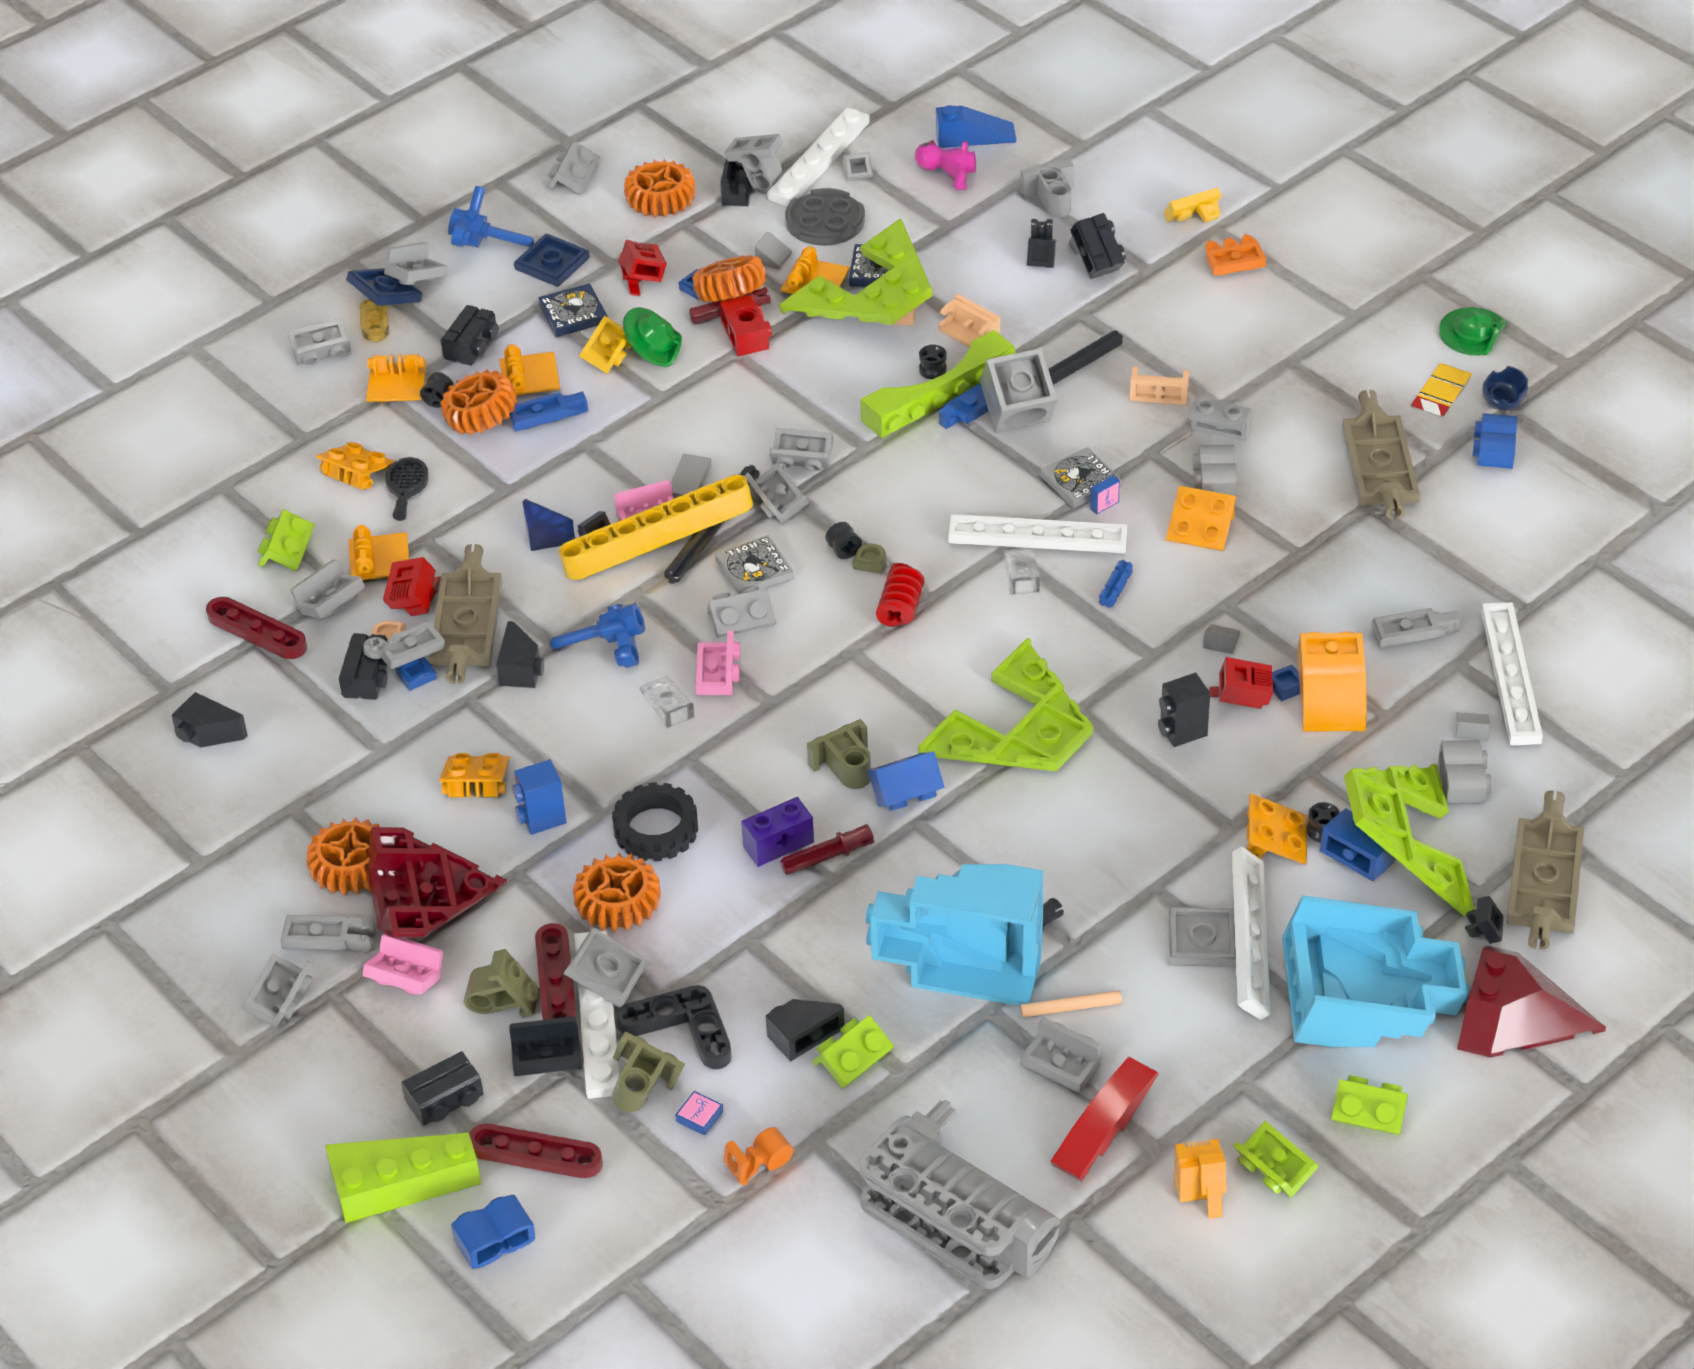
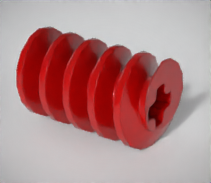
[876,563,925,627]

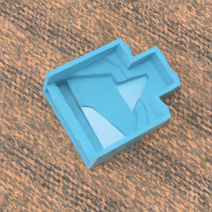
[866,864,1044,1006]
[1282,895,1470,1047]

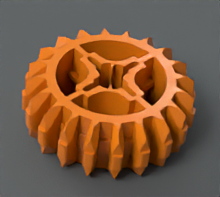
[624,159,695,218]
[692,255,766,302]
[440,369,517,436]
[306,817,380,896]
[573,852,661,932]

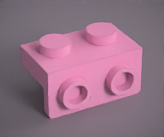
[614,480,674,521]
[696,631,740,695]
[363,934,443,995]

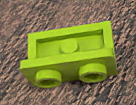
[257,509,315,571]
[811,1015,895,1089]
[1331,1075,1408,1136]
[1233,1121,1319,1198]

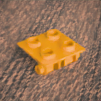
[780,246,850,294]
[499,344,560,396]
[366,354,427,402]
[316,442,395,490]
[1166,486,1237,551]
[348,525,409,580]
[439,753,510,798]
[1246,793,1307,865]

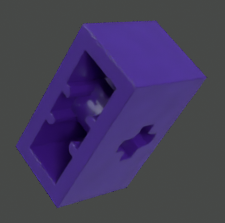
[741,796,814,867]

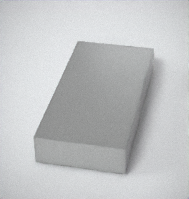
[671,454,711,498]

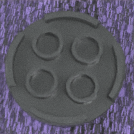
[785,188,865,246]

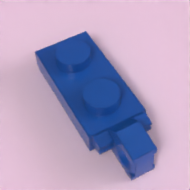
[938,383,989,429]
[509,391,588,432]

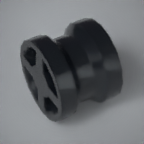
[1031,219,1053,239]
[919,344,947,380]
[420,372,454,408]
[825,522,862,559]
[1307,802,1340,843]

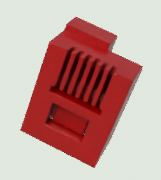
[618,240,667,296]
[383,557,441,616]
[1209,657,1273,709]

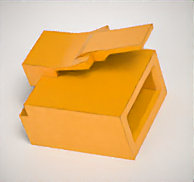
[1174,1139,1226,1218]

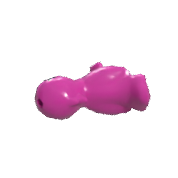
[914,140,976,191]

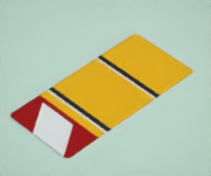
[1411,363,1472,417]

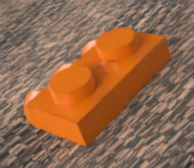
[1205,234,1266,276]

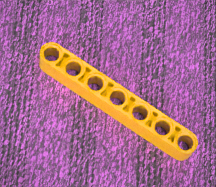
[559,475,753,580]

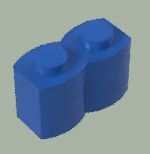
[1472,413,1517,469]
[451,1194,535,1269]

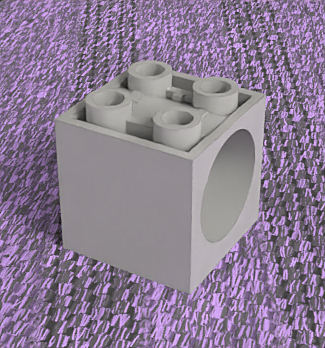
[980,348,1057,433]

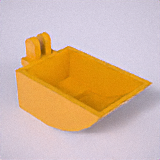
[1297,631,1366,732]

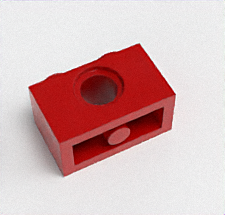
[720,295,772,357]

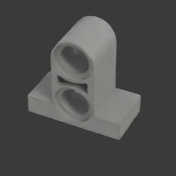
[724,134,783,194]
[1020,160,1074,217]

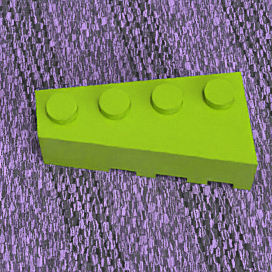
[325,1133,482,1223]

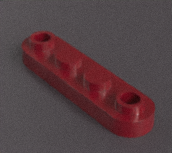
[206,597,307,659]
[535,923,576,1020]
[469,1123,603,1179]

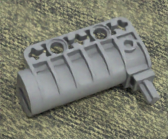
[860,1100,1060,1289]

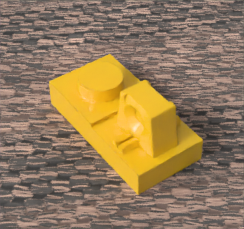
[1164,188,1222,223]

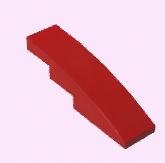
[1050,1056,1159,1182]

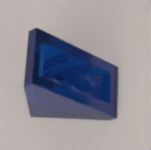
[522,499,575,551]

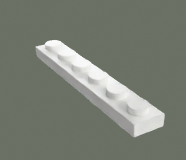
[767,108,870,207]
[948,514,1128,553]
[1481,602,1543,745]
[1232,846,1271,1020]
[574,930,619,1099]

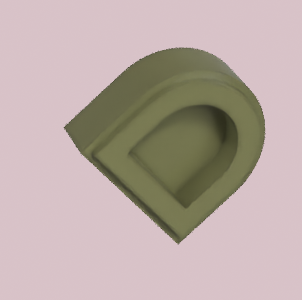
[853,543,886,574]

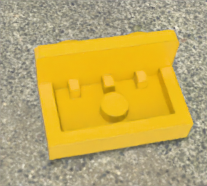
[579,316,631,374]

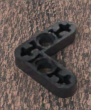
[617,985,732,1069]

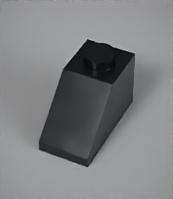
[496,621,544,688]
[171,692,248,748]
[765,999,845,1062]

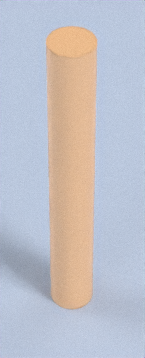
[1020,990,1122,1018]

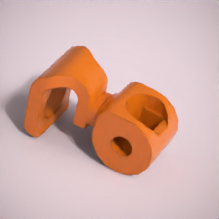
[723,1127,794,1185]

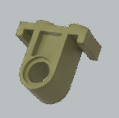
[807,719,871,789]
[464,949,540,1018]
[612,1031,685,1112]

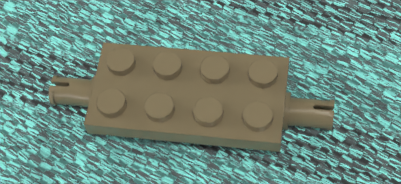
[1342,390,1420,519]
[429,544,502,684]
[1506,790,1584,950]

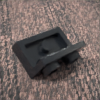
[509,1016,582,1077]

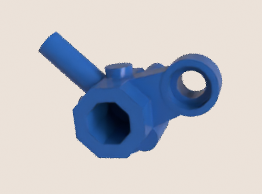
[448,186,535,248]
[550,602,645,668]

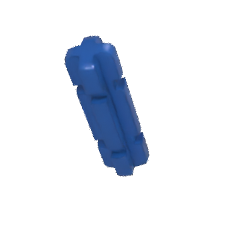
[1099,560,1133,608]

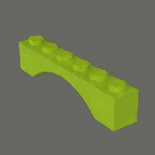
[860,330,1015,438]

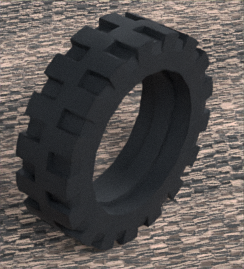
[612,782,698,861]

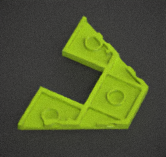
[779,218,933,325]
[918,637,1093,771]
[1344,764,1475,917]

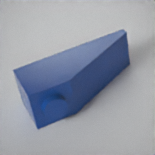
[936,105,1016,148]

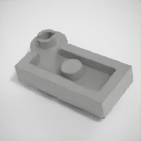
[363,621,445,669]

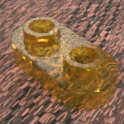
[360,299,390,342]

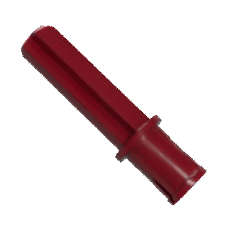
[689,287,771,324]
[780,824,874,875]

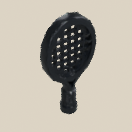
[385,457,429,521]

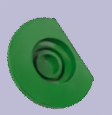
[623,307,682,367]
[1439,307,1507,356]

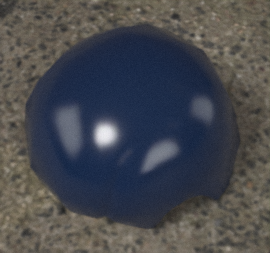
[1482,366,1528,410]

